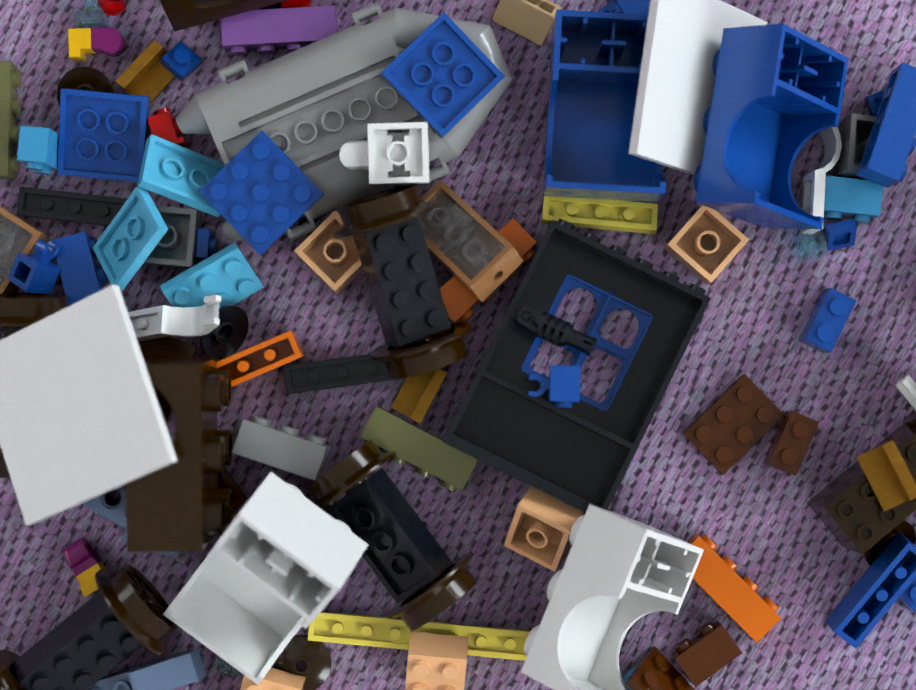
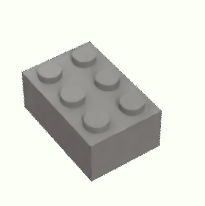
[232,415,331,481]

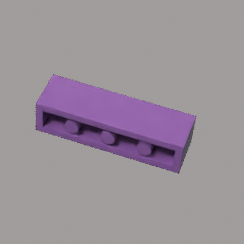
[221,6,338,56]

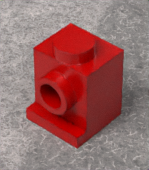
[147,108,189,147]

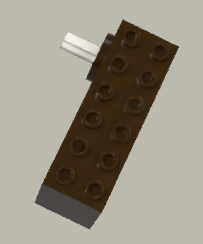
[807,375,916,554]

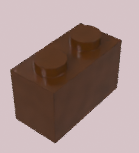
[763,411,819,476]
[671,621,742,687]

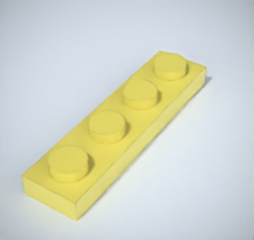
[541,196,658,234]

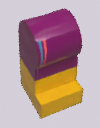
[68,27,126,62]
[62,537,108,597]

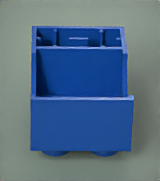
[543,9,666,203]
[694,23,849,229]

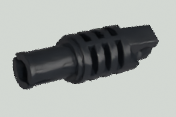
[515,305,597,356]

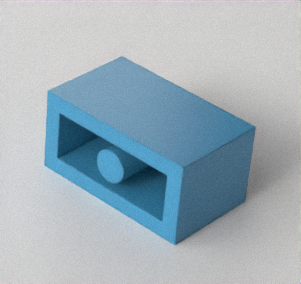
[17,125,59,175]
[824,175,883,223]

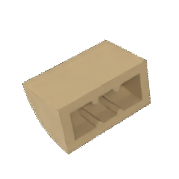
[492,0,562,46]

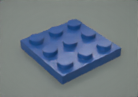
[380,12,505,139]
[57,88,149,182]
[199,130,324,255]

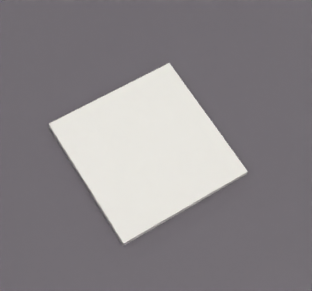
[629,0,767,175]
[0,285,178,526]

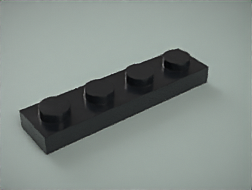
[16,186,127,226]
[284,354,401,394]

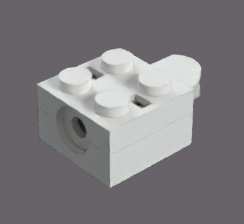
[339,122,430,185]

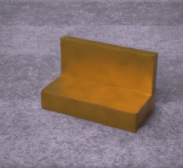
[116,39,175,105]
[391,369,448,424]
[856,440,916,512]

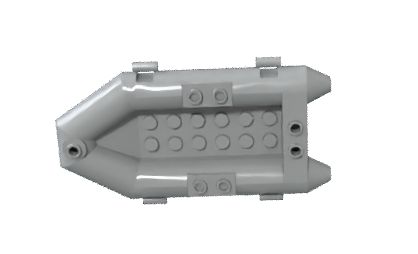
[176,2,513,241]

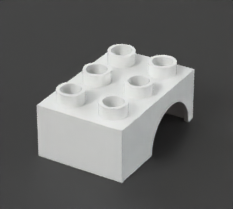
[163,472,368,685]
[521,504,704,690]

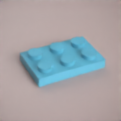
[138,134,225,217]
[93,186,168,291]
[160,242,264,308]

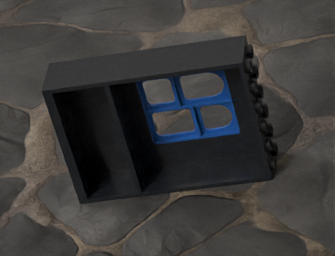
[443,219,711,513]

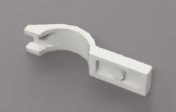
[801,127,842,235]
[128,295,221,342]

